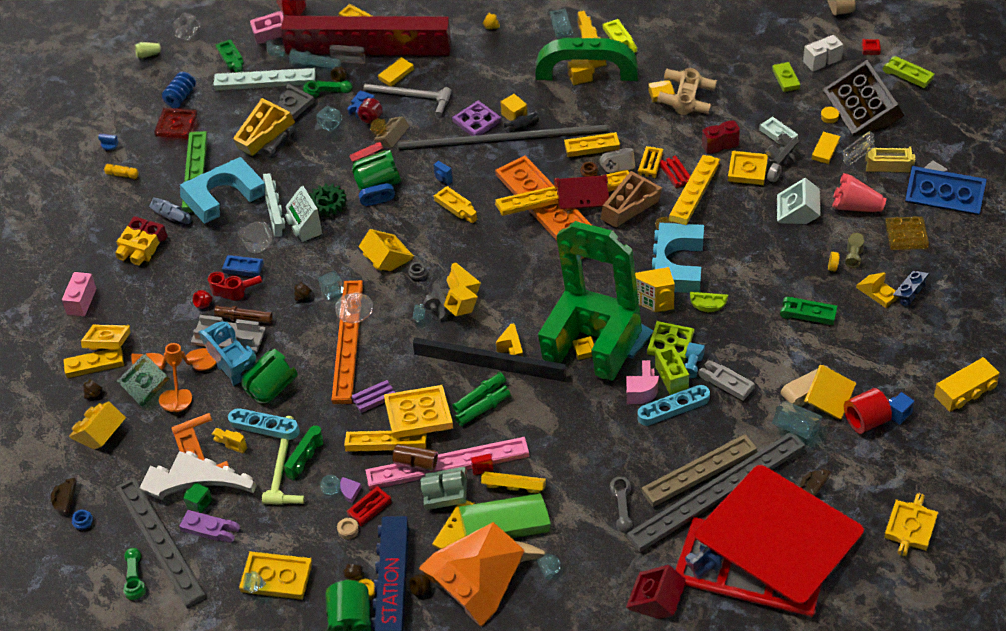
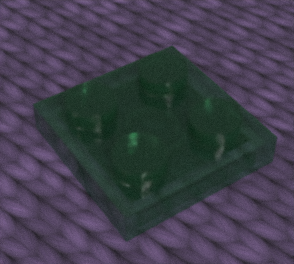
[117,353,170,407]

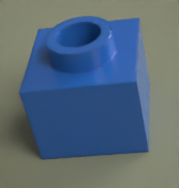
[889,392,914,425]

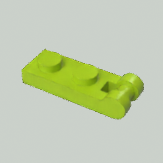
[883,56,934,88]

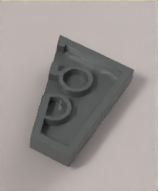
[277,84,314,119]

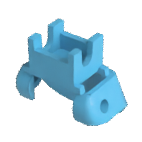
[198,321,256,386]

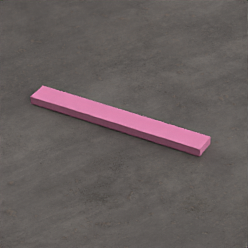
[366,437,529,490]

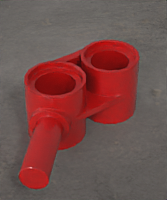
[208,272,262,301]

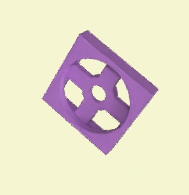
[452,101,501,136]

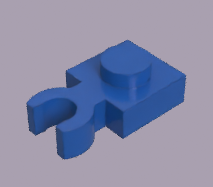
[348,91,375,118]

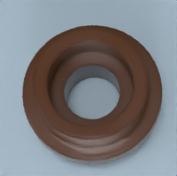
[580,162,598,177]

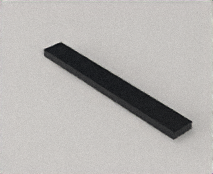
[413,337,566,382]

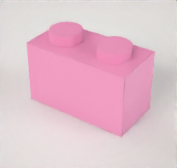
[250,11,283,44]
[62,272,97,316]

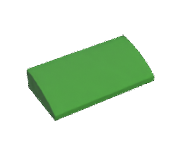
[459,494,551,538]

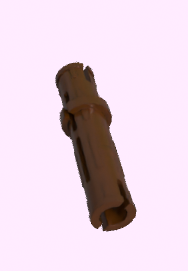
[214,305,273,324]

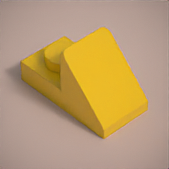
[856,273,898,308]
[496,323,523,357]

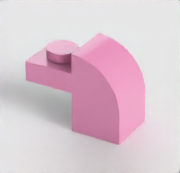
[627,361,659,404]

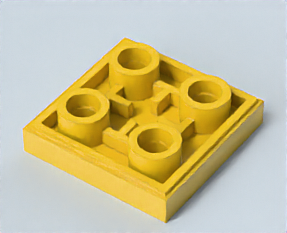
[804,365,856,420]

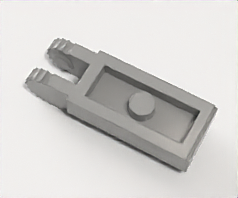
[698,360,755,401]

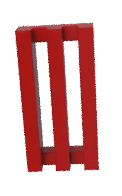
[660,155,691,188]
[347,486,392,527]

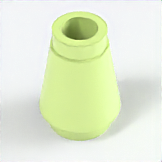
[135,42,160,59]

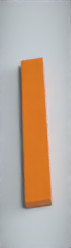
[332,280,363,404]

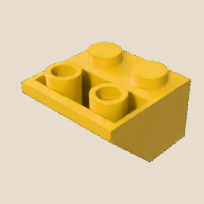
[69,401,126,449]

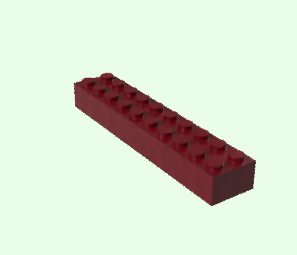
[281,16,451,55]

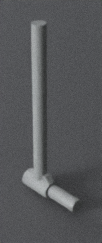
[364,84,452,117]

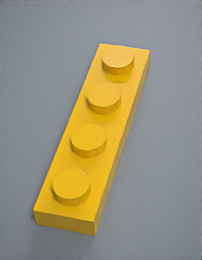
[344,431,427,451]

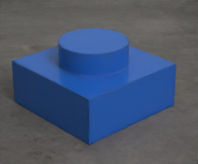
[434,161,453,185]

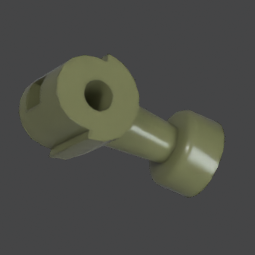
[845,233,865,268]

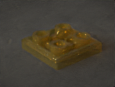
[885,216,929,250]

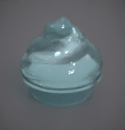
[243,571,266,593]

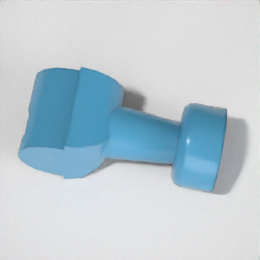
[684,342,705,378]

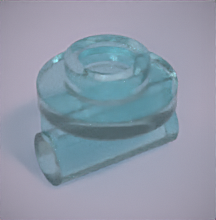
[537,553,560,579]

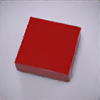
[862,39,881,55]
[471,453,493,475]

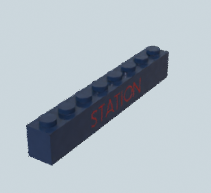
[372,516,409,631]

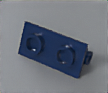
[893,271,929,306]

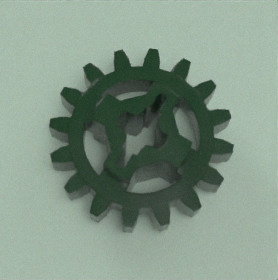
[308,183,347,217]

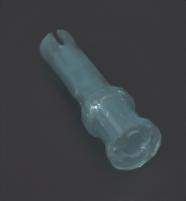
[289,49,341,68]

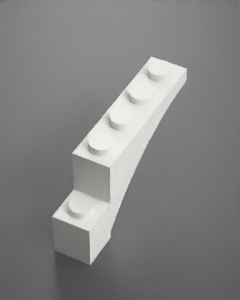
[140,451,257,500]

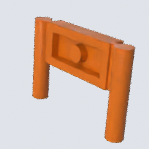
[171,413,230,468]

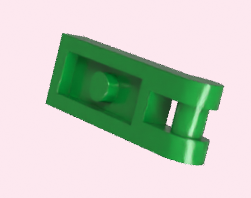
[780,297,837,325]
[284,425,324,480]

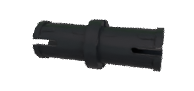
[504,111,539,133]

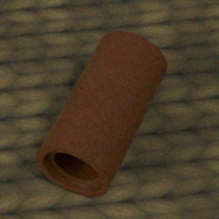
[393,444,438,471]

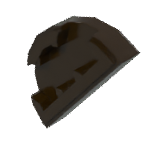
[799,469,831,497]
[51,478,77,516]

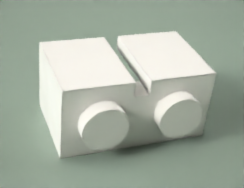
[803,35,843,71]

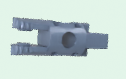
[149,197,192,224]

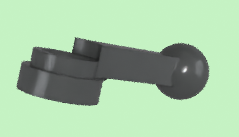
[610,477,633,533]

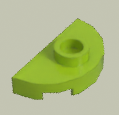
[690,292,728,312]

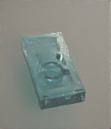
[549,9,572,37]

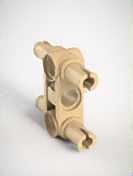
[657,68,717,115]

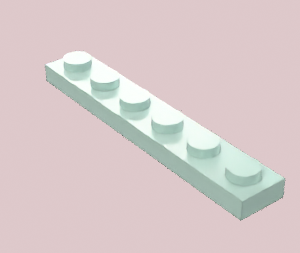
[214,68,316,90]

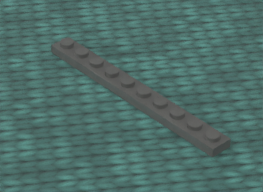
[627,431,805,552]

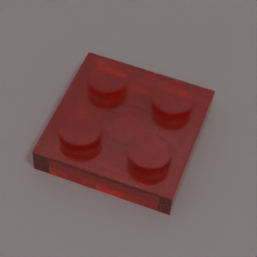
[154,108,197,139]

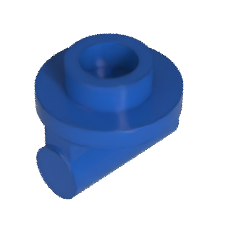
[98,134,118,150]

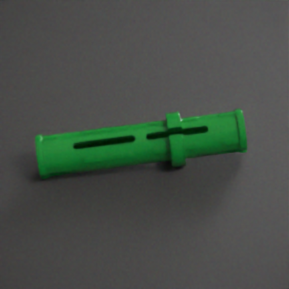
[452,372,506,414]
[455,386,511,427]

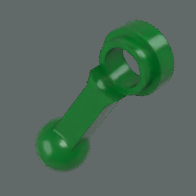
[303,80,353,98]
[123,548,146,600]

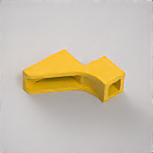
[444,263,481,316]

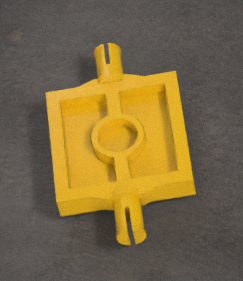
[884,493,938,556]

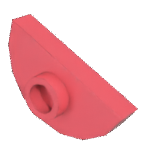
[350,142,383,162]

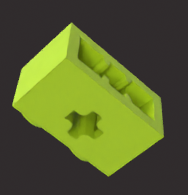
[655,346,689,395]

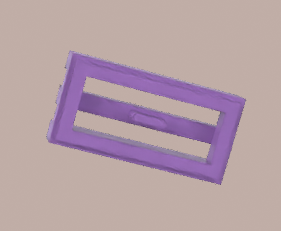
[352,380,395,413]

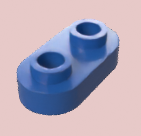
[358,184,395,206]

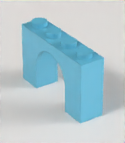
[180,157,265,223]
[652,223,704,293]

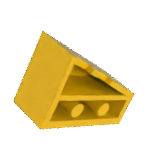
[233,98,295,156]

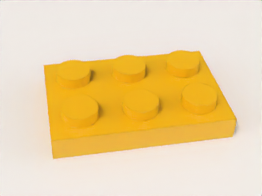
[239,552,312,599]

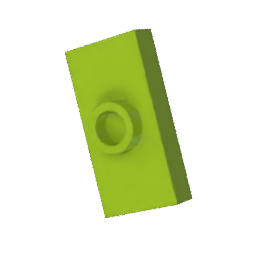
[772,62,800,92]

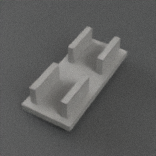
[191,315,266,353]

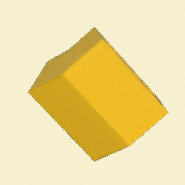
[648,80,674,102]

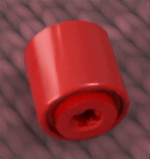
[844,388,892,434]

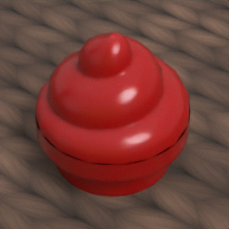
[193,290,213,309]

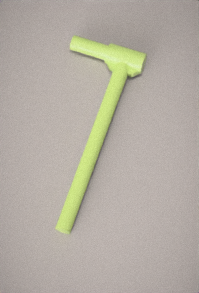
[262,416,305,505]

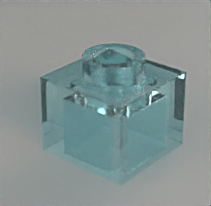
[316,105,342,132]
[318,270,343,300]

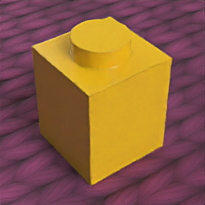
[501,94,528,121]

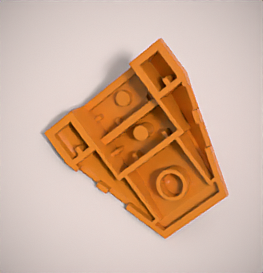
[419,522,525,627]

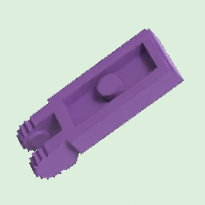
[179,510,240,543]

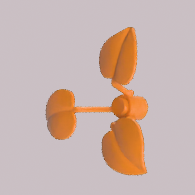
[131,343,217,412]

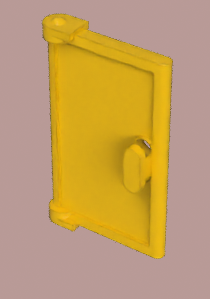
[432,500,474,550]

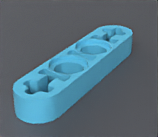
[637,385,710,426]
[228,408,300,440]

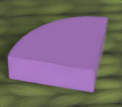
[340,477,362,503]

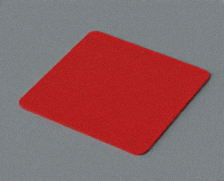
[694,465,864,604]

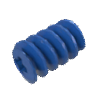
[162,72,196,109]

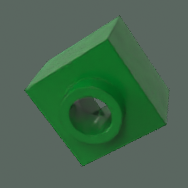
[183,482,212,513]

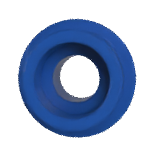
[72,510,93,530]

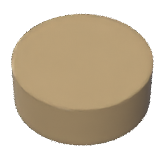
[337,518,359,540]

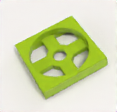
[647,321,694,362]

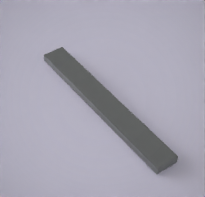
[116,478,206,608]

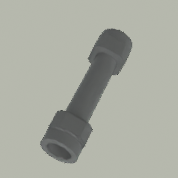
[262,125,294,157]

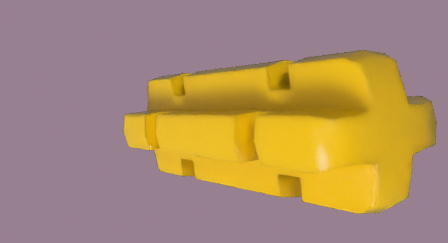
[104,164,139,179]

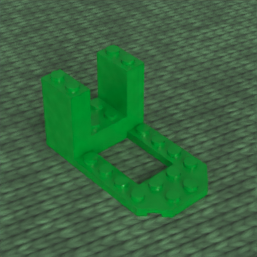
[538,221,642,381]

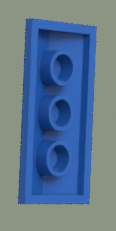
[905,166,986,214]

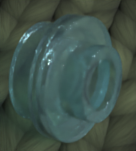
[412,303,426,322]
[320,475,341,495]

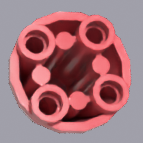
[832,173,886,212]

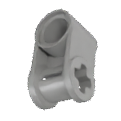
[600,148,636,173]

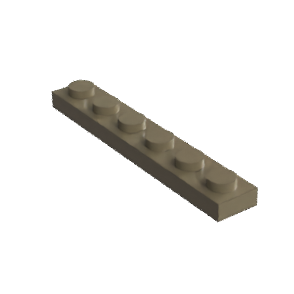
[642,434,757,507]

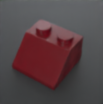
[626,565,686,619]

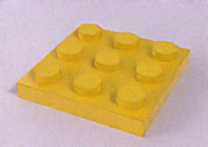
[384,385,453,438]

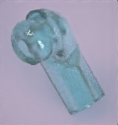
[266,40,285,57]

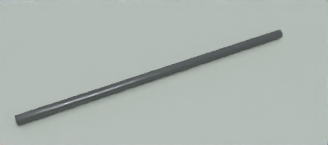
[398,125,607,149]

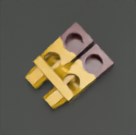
[115,216,168,266]

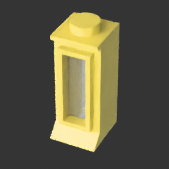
[865,144,915,172]

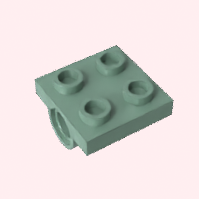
[421,467,467,510]

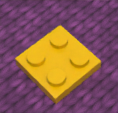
[728,151,768,185]
[81,325,131,351]

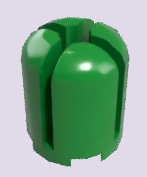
[352,150,401,191]
[241,349,298,404]

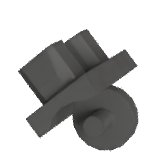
[765,133,799,165]
[423,283,453,321]

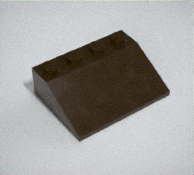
[823,60,905,136]

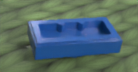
[222,255,264,277]

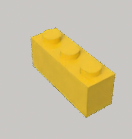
[934,357,1000,412]

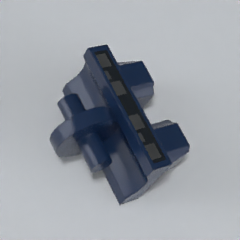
[685,543,724,579]

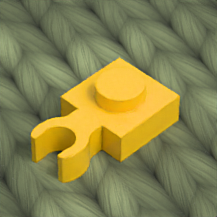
[212,428,247,454]

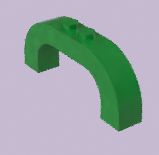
[535,38,638,81]

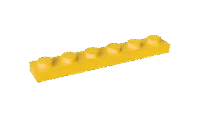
[669,155,720,225]

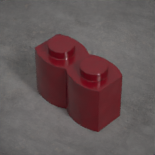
[702,121,740,154]

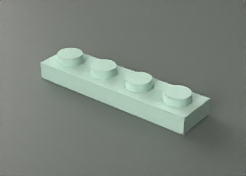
[263,173,285,237]

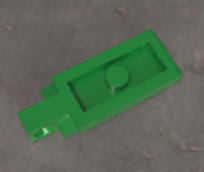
[215,39,244,73]

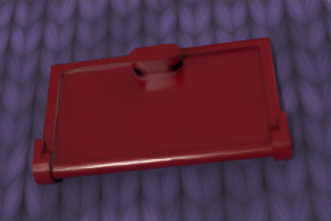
[554,175,609,210]

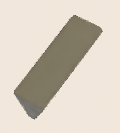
[374,116,409,148]

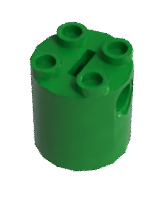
[325,580,371,631]

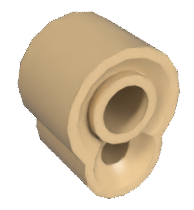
[828,0,855,15]

